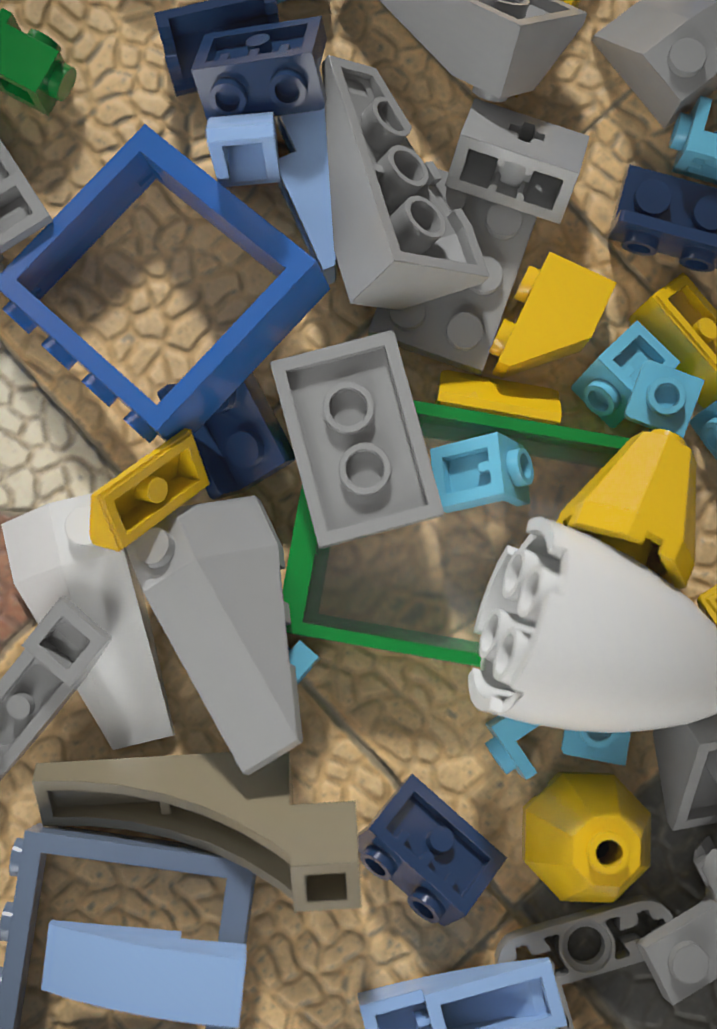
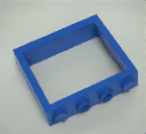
[0,124,330,443]

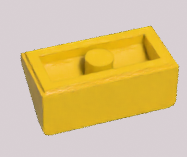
[629,273,717,408]
[435,370,562,425]
[89,428,210,552]

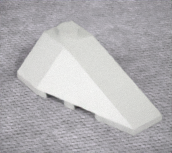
[1,493,175,750]

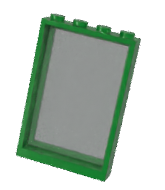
[283,400,630,667]

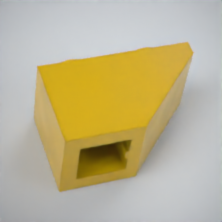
[489,252,617,379]

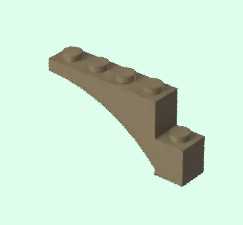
[32,751,362,912]

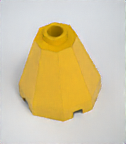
[557,429,697,590]
[522,772,651,903]

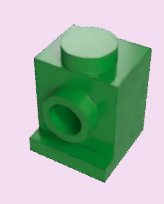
[0,8,77,116]

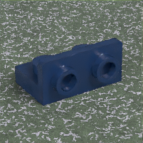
[191,16,327,121]
[607,164,717,272]
[157,372,296,500]
[358,774,507,926]

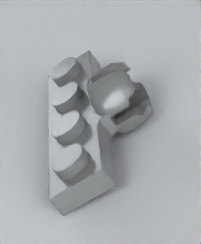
[635,836,717,1005]

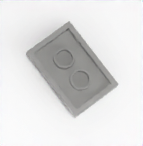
[368,168,537,376]
[270,330,444,549]

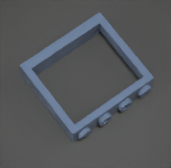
[0,823,256,1029]

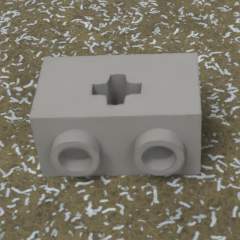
[445,98,590,224]

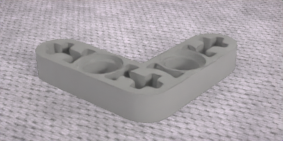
[495,895,674,1029]

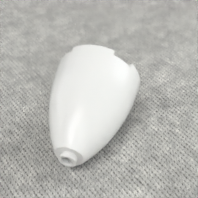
[468,517,717,733]

